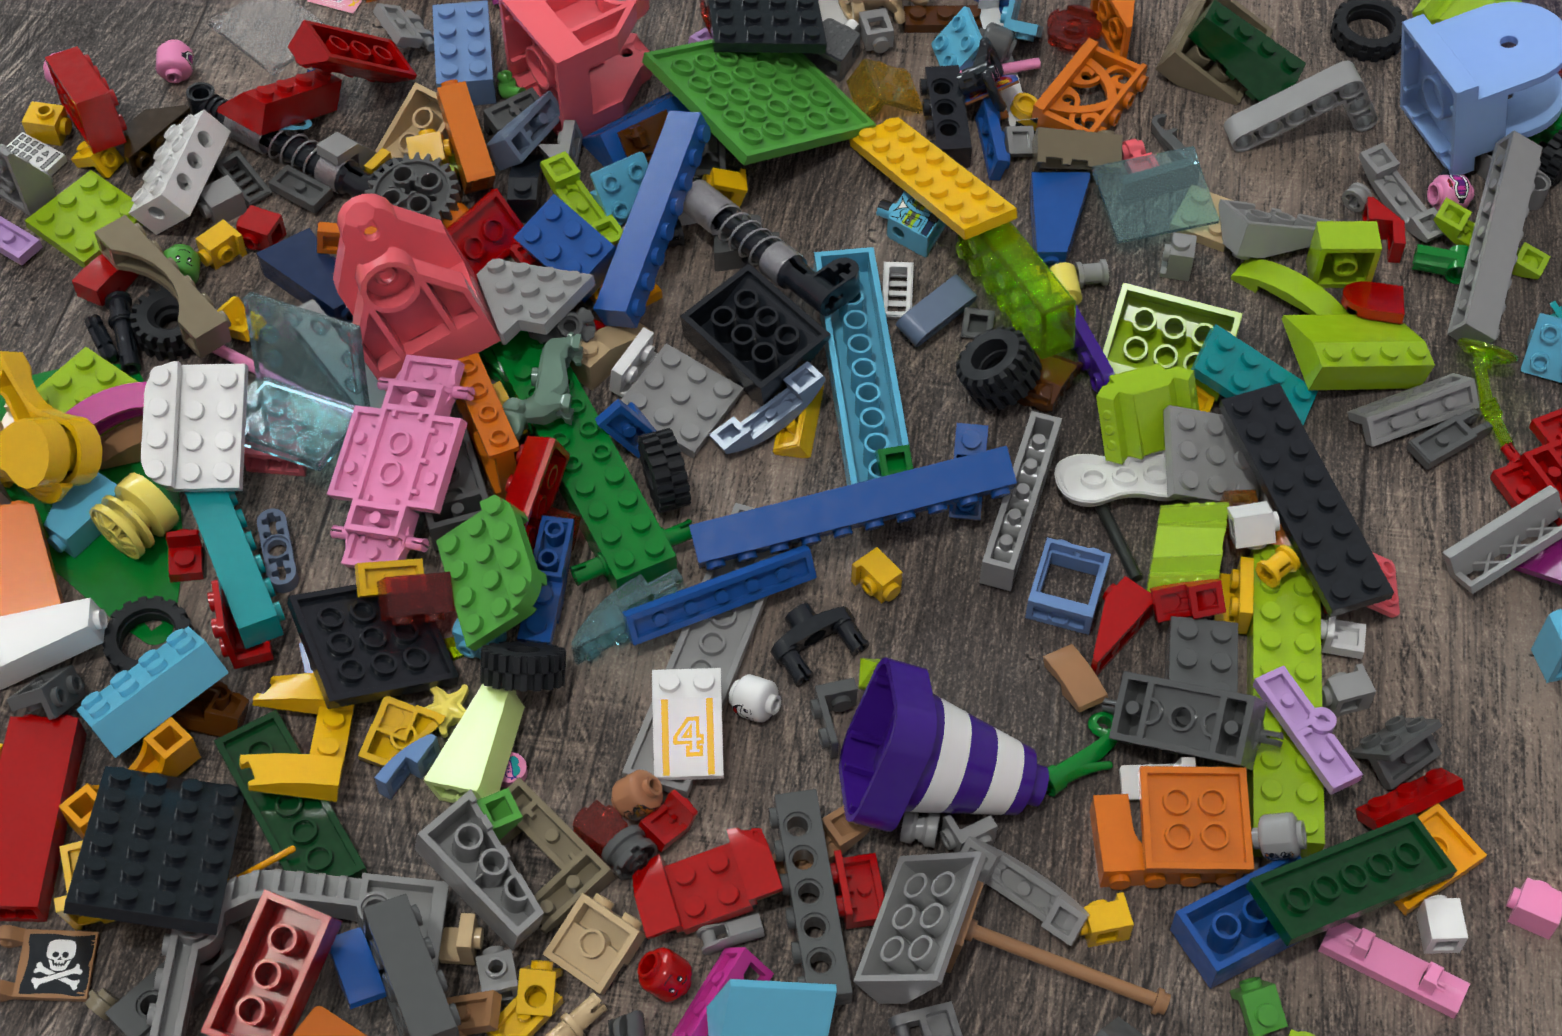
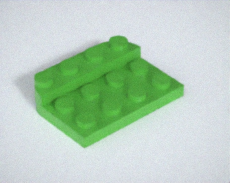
[436,495,547,651]

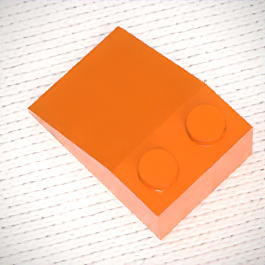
[1089,0,1135,59]

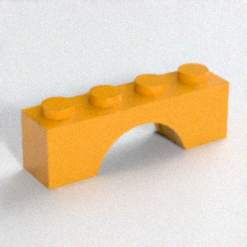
[59,717,201,839]

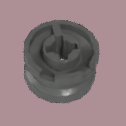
[601,825,658,880]

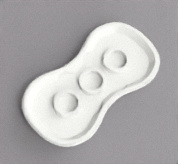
[1054,450,1176,507]

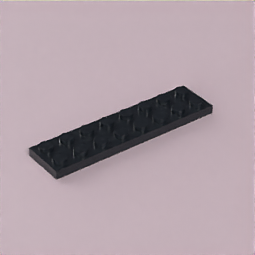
[1219,383,1394,617]

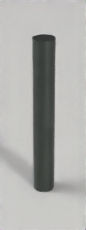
[1094,503,1143,583]

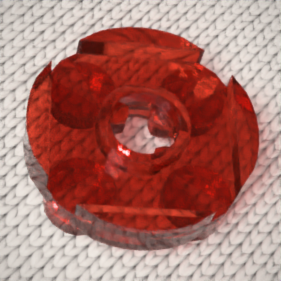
[1046,5,1102,53]

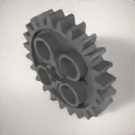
[364,152,461,223]

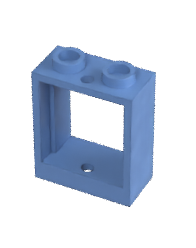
[1025,537,1111,635]

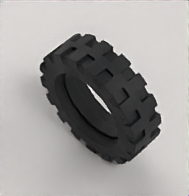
[1330,0,1407,62]
[102,596,194,674]

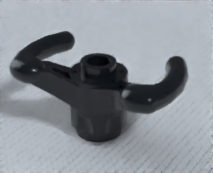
[957,37,1007,112]

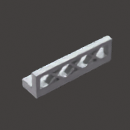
[1347,373,1480,447]
[1442,485,1562,594]

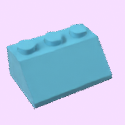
[706,979,837,1036]

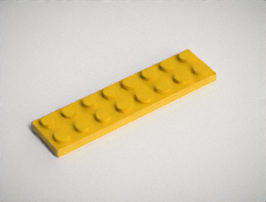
[849,117,1018,240]

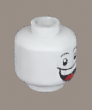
[729,674,781,723]

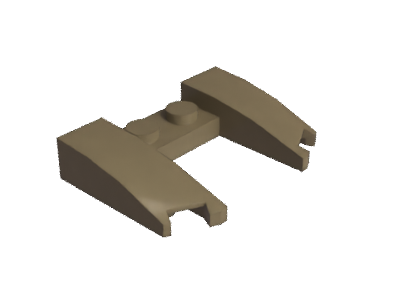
[499,777,616,933]

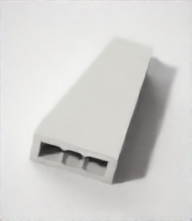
[0,597,108,690]

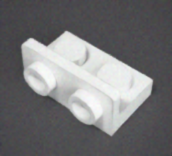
[609,327,658,397]

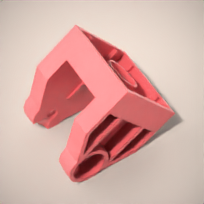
[498,0,652,137]
[333,194,501,391]

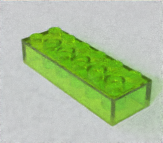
[955,221,1076,359]

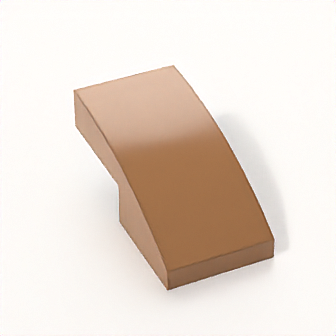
[1043,644,1108,713]

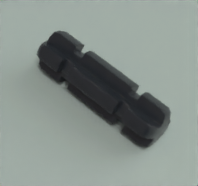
[84,314,119,364]

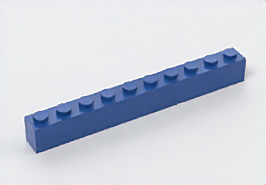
[689,446,1017,571]

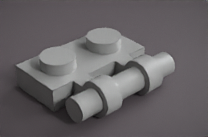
[373,3,435,52]

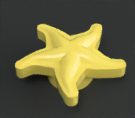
[425,684,469,738]

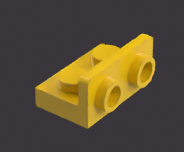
[1214,557,1254,635]

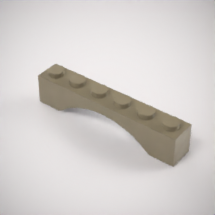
[94,215,232,359]

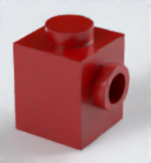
[236,205,287,251]

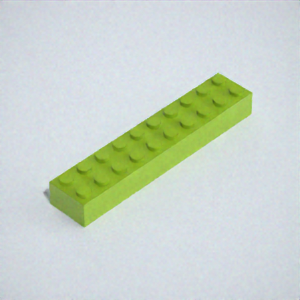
[1247,544,1325,858]

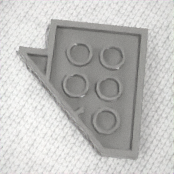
[476,258,596,345]

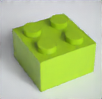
[1306,221,1382,288]

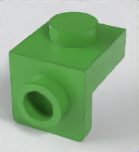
[1230,977,1288,1036]

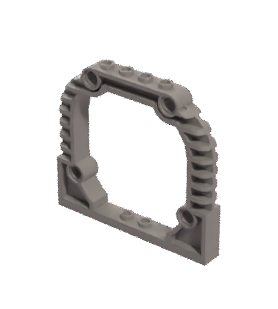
[147,869,449,1036]

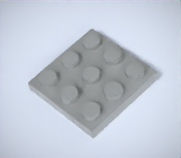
[621,343,744,459]
[1163,405,1258,507]

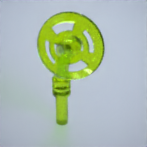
[1457,338,1519,447]

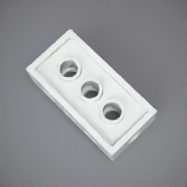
[129,110,231,235]

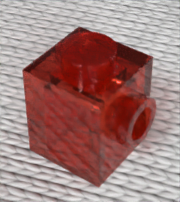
[573,800,628,862]

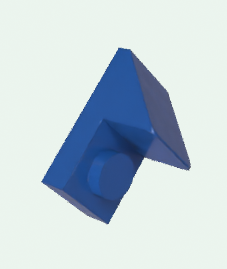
[595,398,656,458]

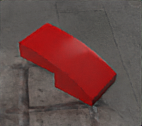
[1150,579,1226,623]

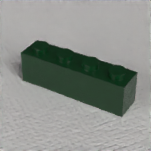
[1188,0,1306,102]

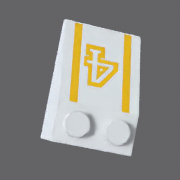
[652,668,724,781]

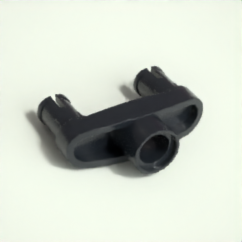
[770,603,869,686]

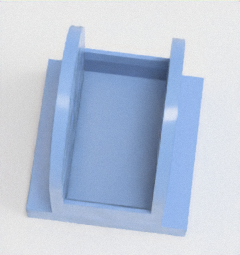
[1400,2,1562,175]

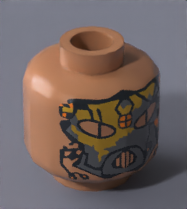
[611,769,663,821]

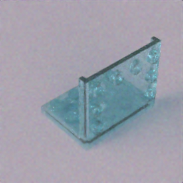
[243,292,370,471]

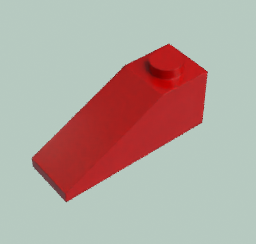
[1091,576,1154,676]

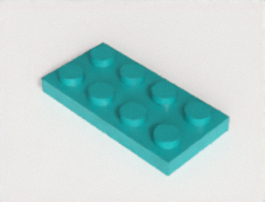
[1191,324,1318,425]

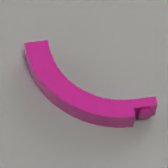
[66,382,147,435]

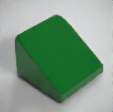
[875,444,913,477]

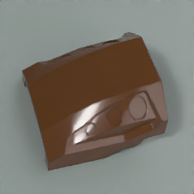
[1017,348,1084,412]

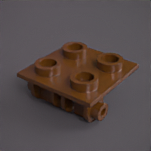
[617,109,668,165]

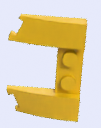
[239,673,355,802]

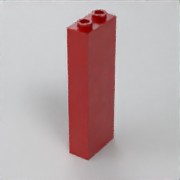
[0,714,87,922]

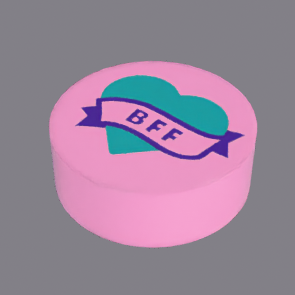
[501,752,528,788]

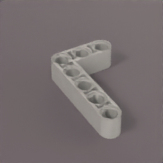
[1223,61,1378,152]

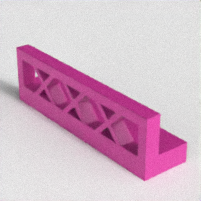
[671,947,774,1036]

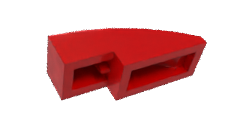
[72,254,139,307]

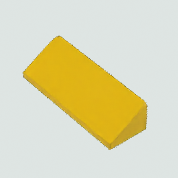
[772,385,824,458]

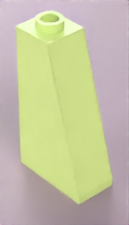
[423,684,525,803]

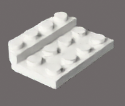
[141,361,248,492]

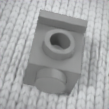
[859,8,894,53]
[1159,232,1197,281]
[1322,663,1376,717]
[475,946,518,1005]

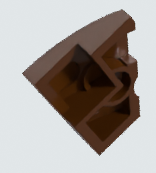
[171,681,249,737]

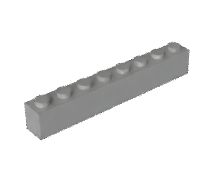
[1447,130,1543,351]

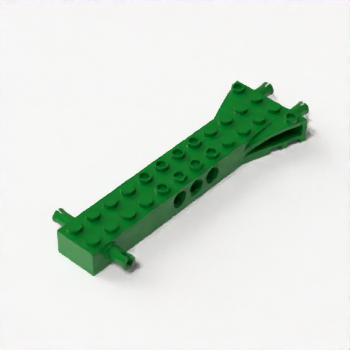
[478,298,692,601]

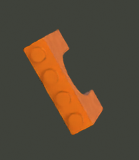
[1090,794,1243,890]

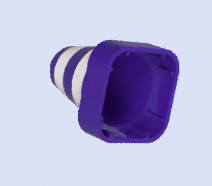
[839,657,1049,832]

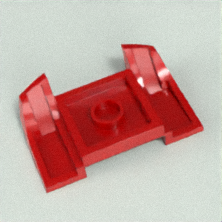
[632,828,783,940]

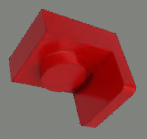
[166,529,204,582]

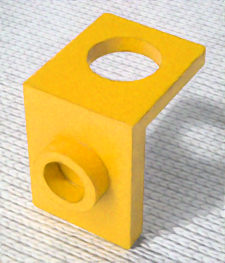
[516,960,563,1016]

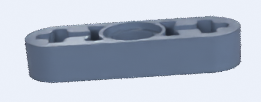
[257,508,299,593]

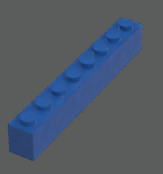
[593,111,711,328]

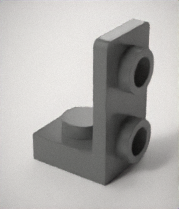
[810,677,858,759]

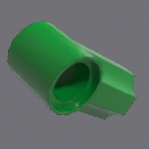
[1412,244,1469,285]

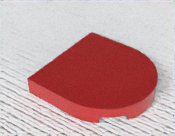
[1341,281,1405,324]

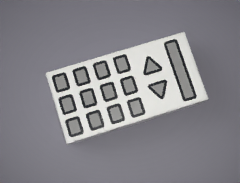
[6,132,68,176]

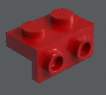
[830,850,884,929]

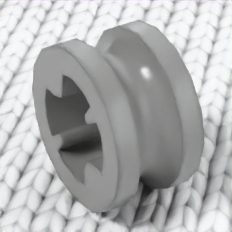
[1342,182,1372,212]

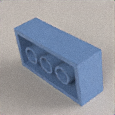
[432,0,496,105]

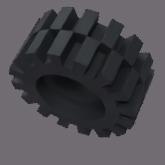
[1539,130,1562,186]

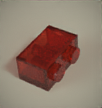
[377,572,455,626]

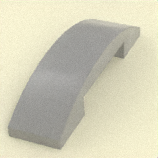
[1359,142,1444,243]
[960,836,1090,946]

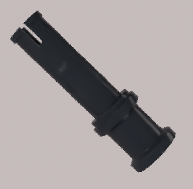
[104,291,141,375]

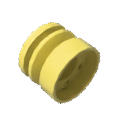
[89,472,179,559]

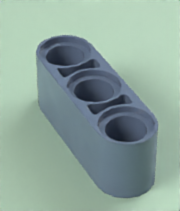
[896,274,978,347]

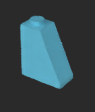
[43,472,117,558]

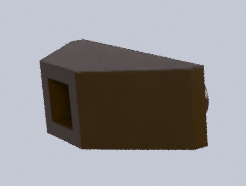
[124,105,191,178]

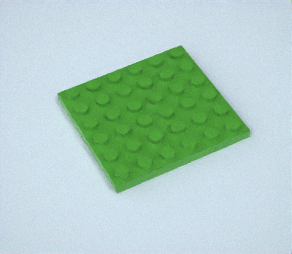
[642,39,876,165]

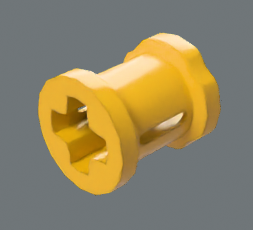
[1255,545,1301,588]

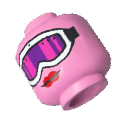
[155,40,194,83]
[1427,174,1474,211]

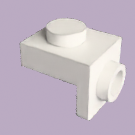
[1321,615,1366,659]

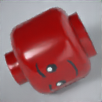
[637,947,692,1002]

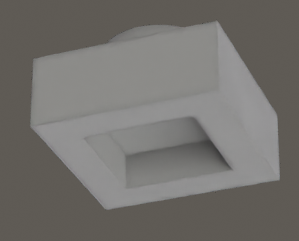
[1003,126,1034,157]

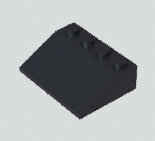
[680,263,831,407]

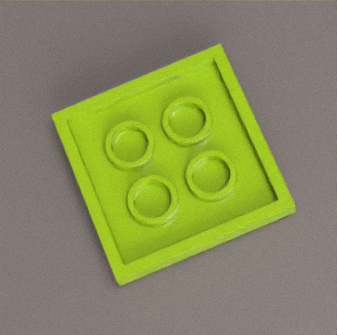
[24,170,143,268]
[37,346,138,437]

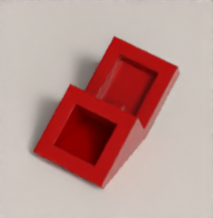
[1362,197,1406,263]

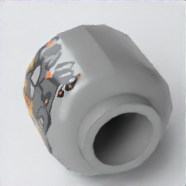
[1252,812,1307,861]

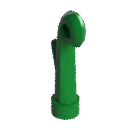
[1046,712,1117,797]

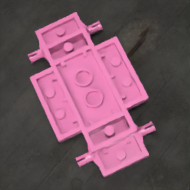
[327,355,475,568]

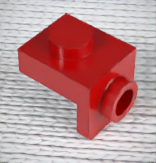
[638,789,698,852]

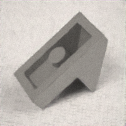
[538,120,583,166]

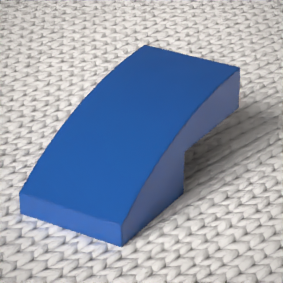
[329,927,387,1009]

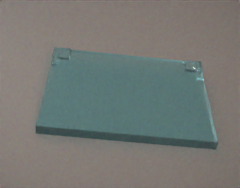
[1092,146,1220,244]

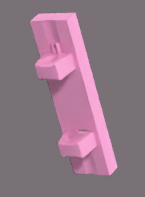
[1318,922,1470,1019]

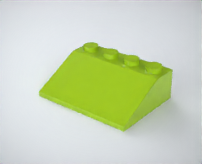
[1103,283,1243,402]
[1282,314,1435,390]

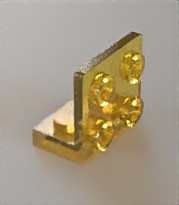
[846,58,923,120]

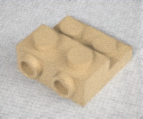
[543,893,646,995]

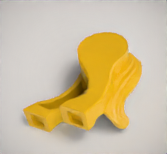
[0,351,103,504]

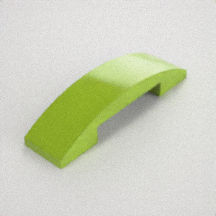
[540,151,623,245]
[1433,197,1551,279]
[1231,258,1349,315]

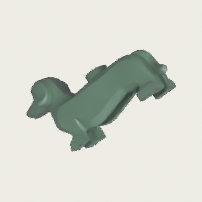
[503,332,584,441]

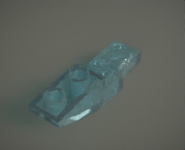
[571,569,684,665]

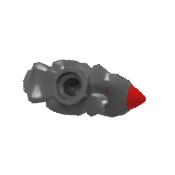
[528,307,607,344]

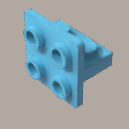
[931,6,982,70]
[590,152,648,225]
[1521,313,1562,383]

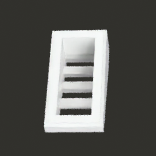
[882,262,914,320]

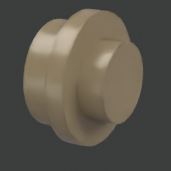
[85,988,119,1021]

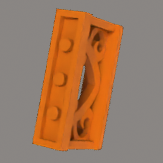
[1032,38,1149,132]
[455,353,520,499]

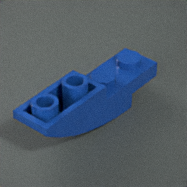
[517,515,575,645]

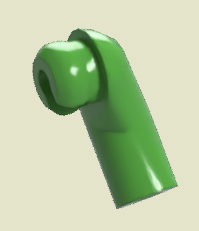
[497,70,526,99]

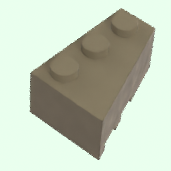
[1032,127,1122,175]

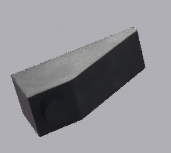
[507,155,544,223]

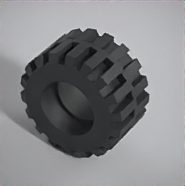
[956,326,1042,410]

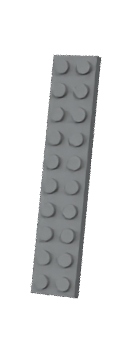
[622,503,784,798]

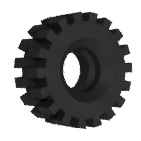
[130,285,196,362]
[637,428,691,513]
[480,641,566,692]

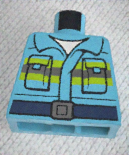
[876,191,946,257]

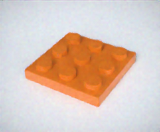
[1138,766,1254,874]

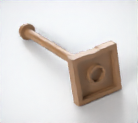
[946,880,1171,1015]

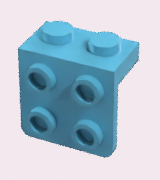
[1000,0,1044,42]

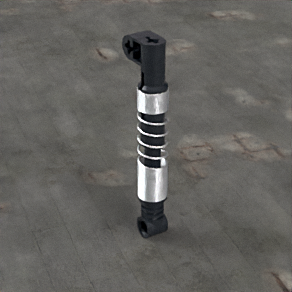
[186,82,403,197]
[650,159,860,316]

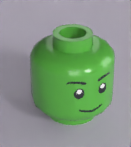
[163,244,201,284]

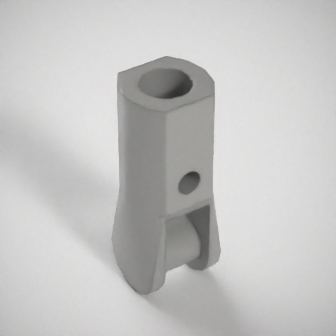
[696,912,765,955]

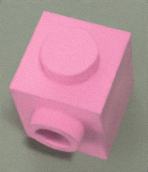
[1506,877,1562,940]

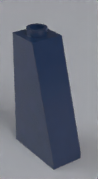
[256,228,353,328]

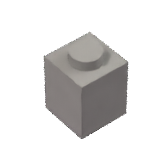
[197,175,247,224]

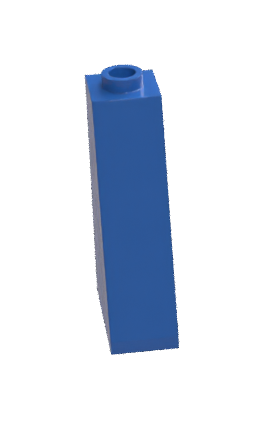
[1029,172,1090,272]

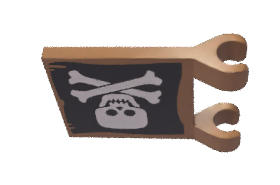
[0,925,100,1002]

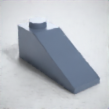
[486,91,560,171]

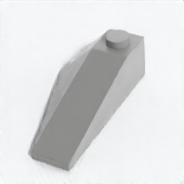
[1218,199,1332,260]

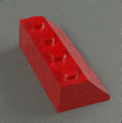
[288,20,417,83]
[217,69,342,136]
[505,436,571,553]

